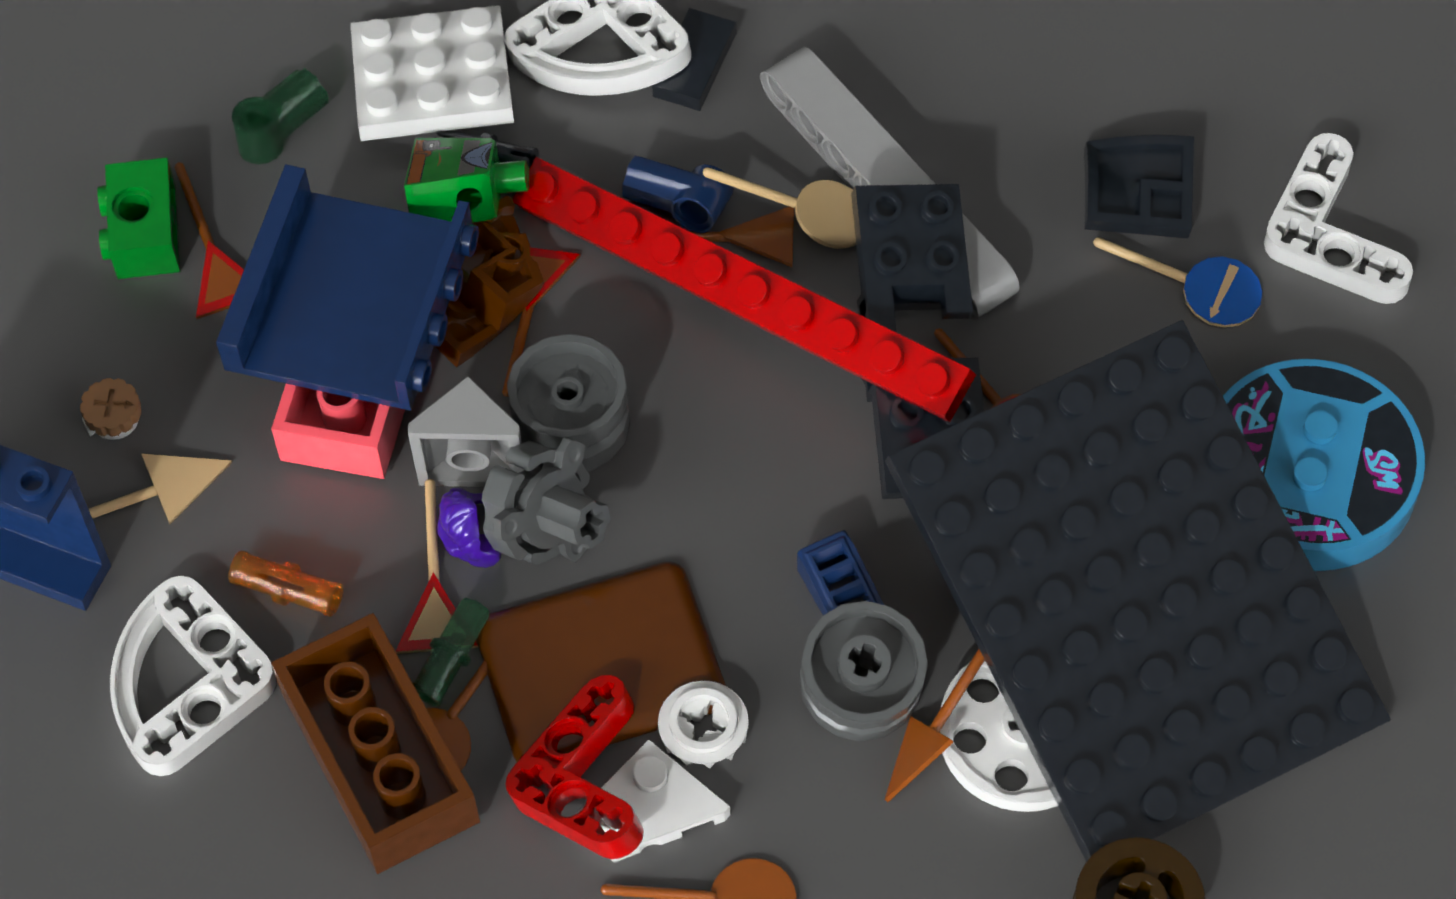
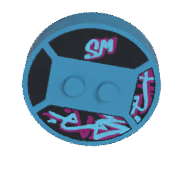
[1223,359,1425,571]

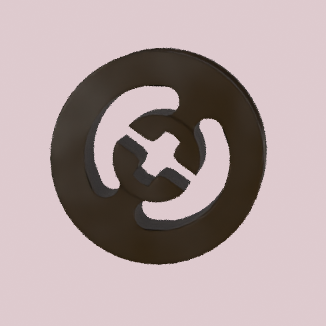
[1072,838,1205,899]

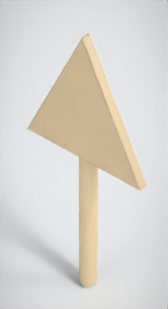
[89,454,232,524]

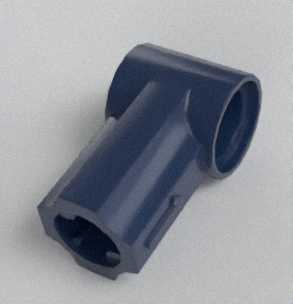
[622,156,734,234]

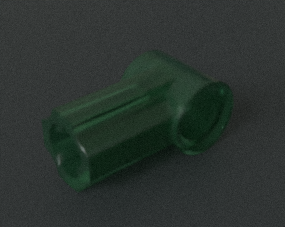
[231,68,329,164]

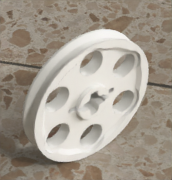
[939,661,1058,812]

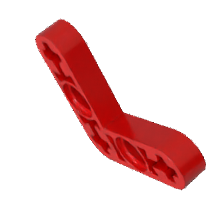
[505,675,644,859]

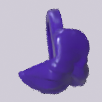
[437,487,501,568]

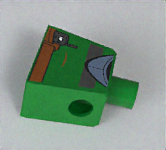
[404,138,529,223]

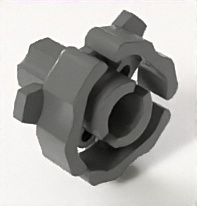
[482,438,611,565]

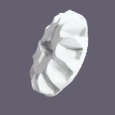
[658,681,749,769]

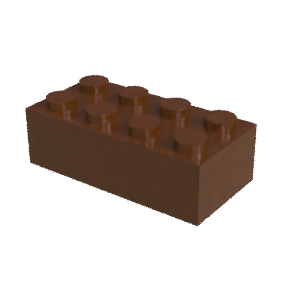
[271,612,480,874]

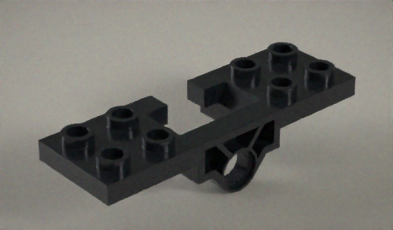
[851,184,984,499]

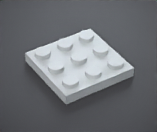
[351,5,514,141]

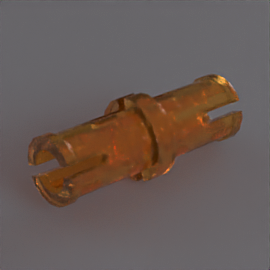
[228,550,344,617]

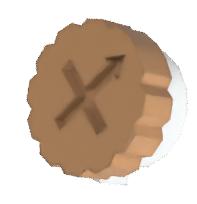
[80,378,142,440]

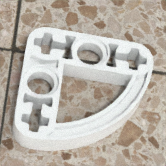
[504,0,692,96]
[110,576,276,776]

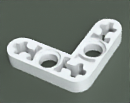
[1264,133,1413,304]

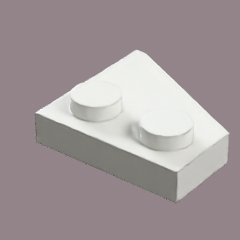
[575,740,730,863]

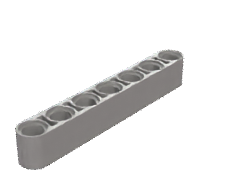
[760,46,1020,320]

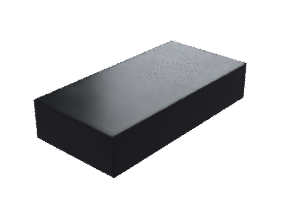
[652,8,736,111]

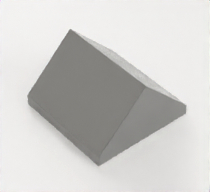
[408,377,526,487]

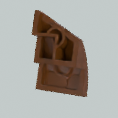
[435,195,544,367]

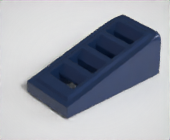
[797,530,884,616]

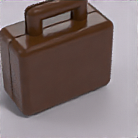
[475,562,726,762]

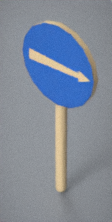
[1093,237,1263,328]

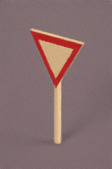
[395,479,479,654]

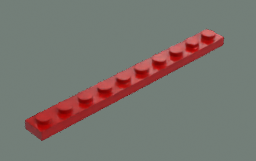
[512,157,976,422]

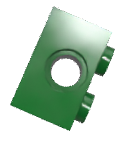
[97,157,180,279]

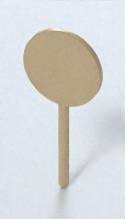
[703,167,856,249]

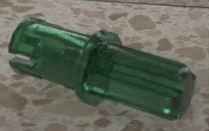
[413,598,490,707]

